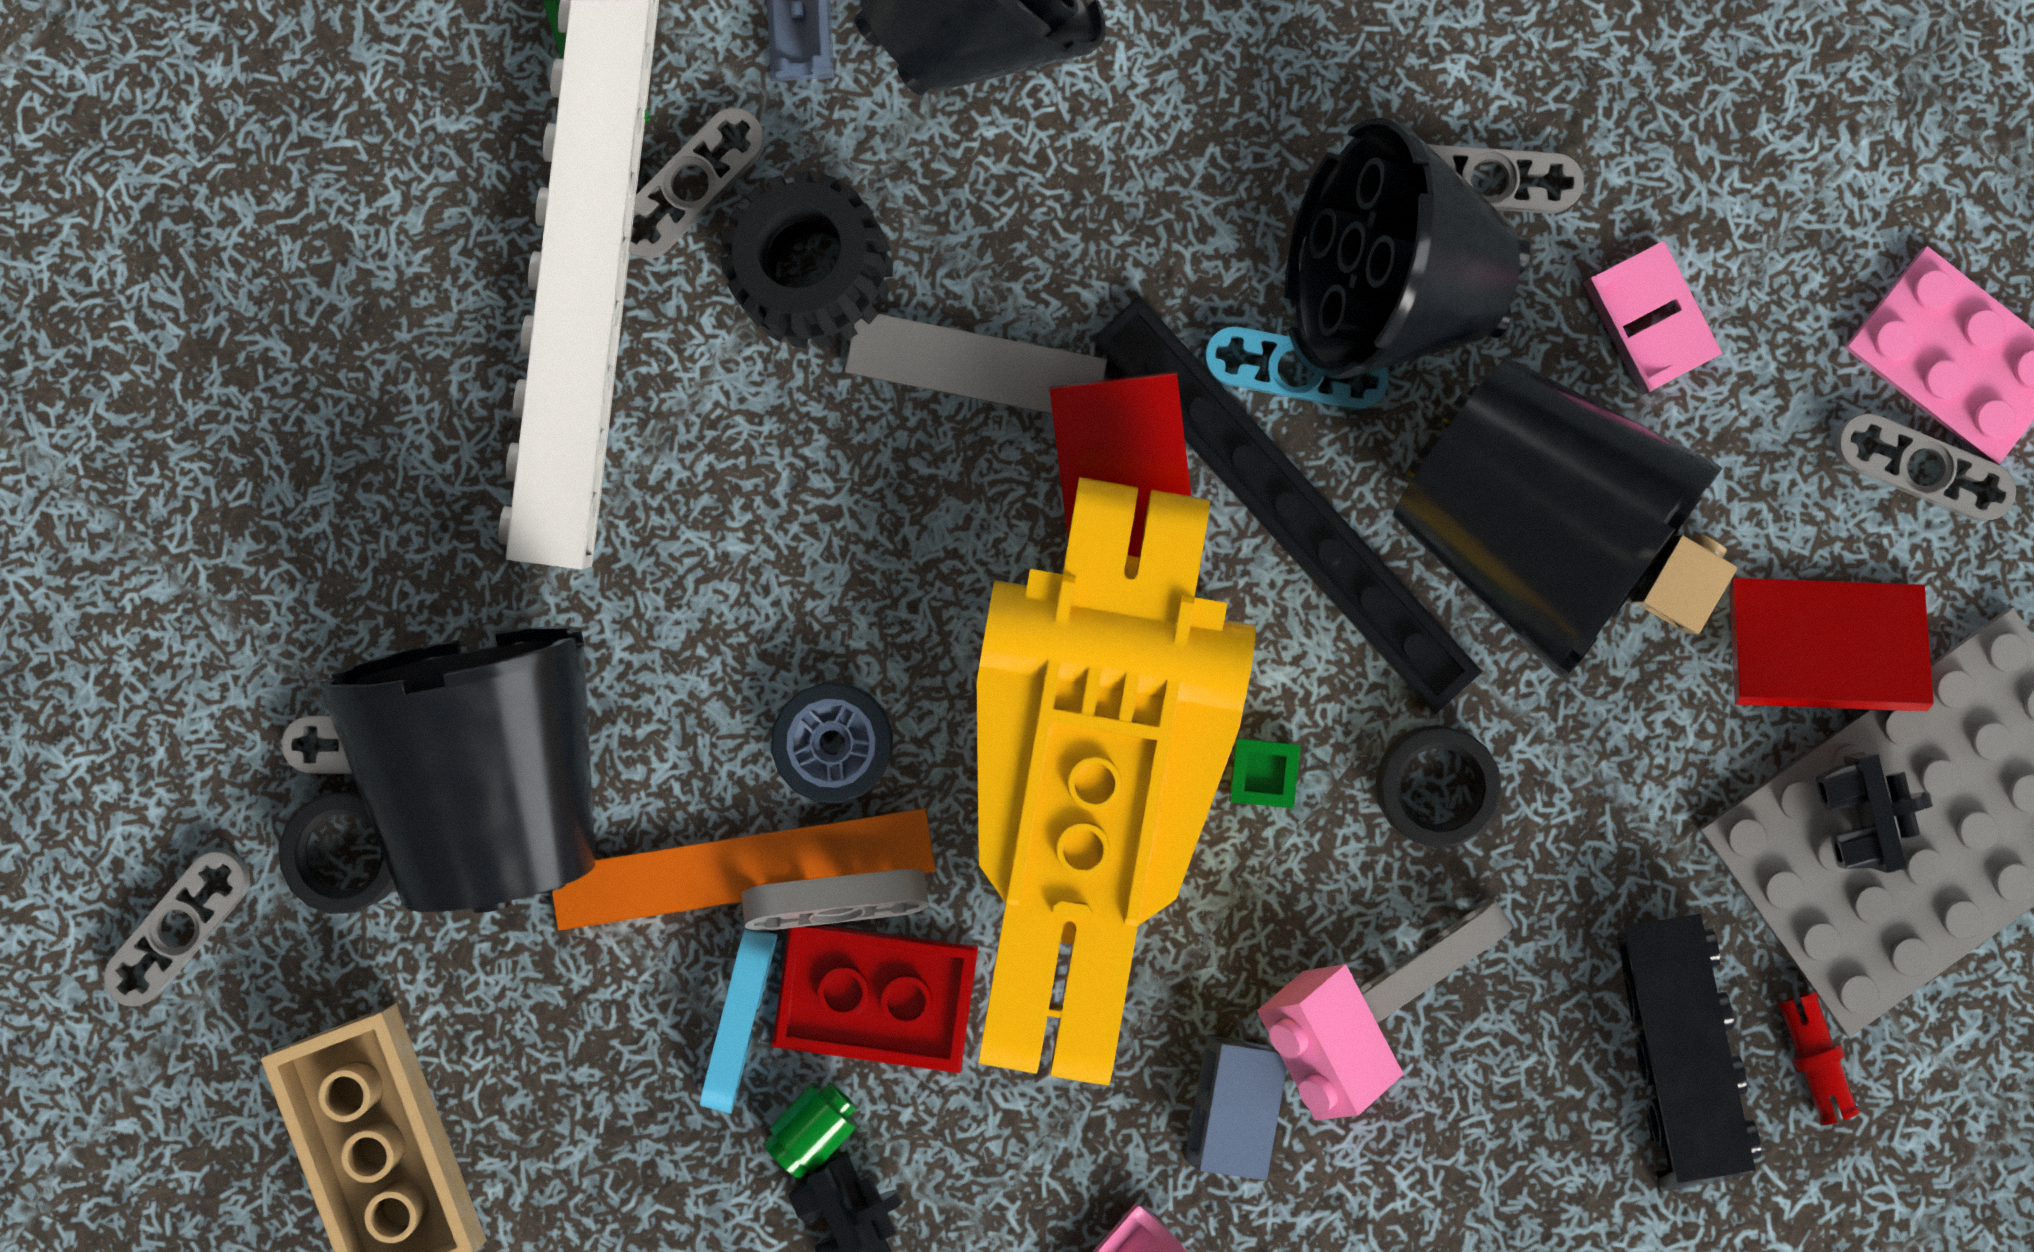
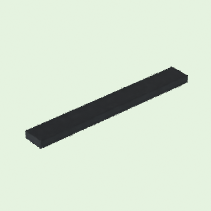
[1092,296,1483,714]

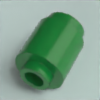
[763,1082,858,1179]

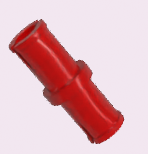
[1776,990,1860,1126]

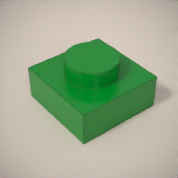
[1229,738,1301,809]

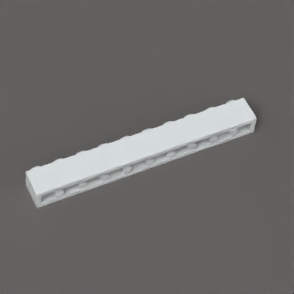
[498,0,659,569]

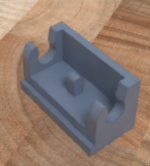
[767,0,835,81]
[1185,1035,1287,1181]

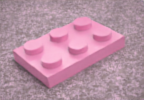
[1844,246,2034,465]

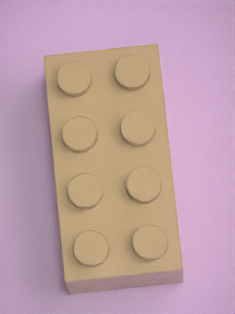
[260,1003,487,1252]

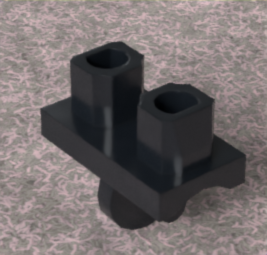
[1816,752,1933,873]
[789,1152,903,1252]

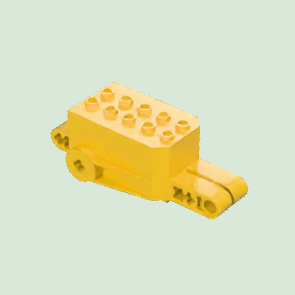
[976,477,1256,1086]

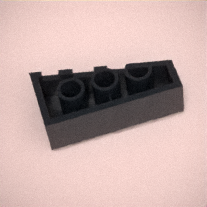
[1617,914,1761,1192]

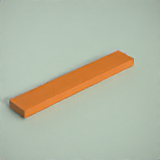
[552,808,936,931]

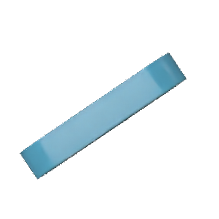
[1204,327,1389,410]
[700,928,777,1114]

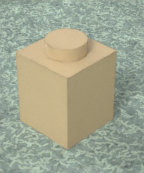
[1633,531,1738,634]

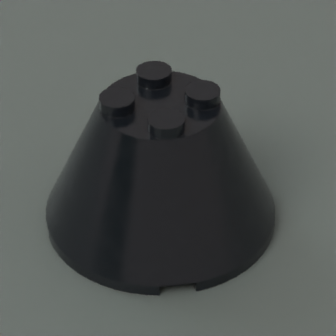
[854,0,1106,96]
[1284,118,1530,379]

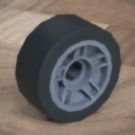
[771,682,893,804]

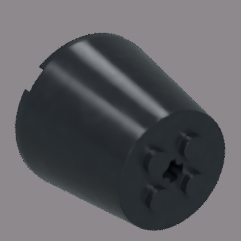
[1392,358,1722,681]
[320,626,596,913]

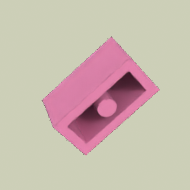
[1257,964,1404,1120]

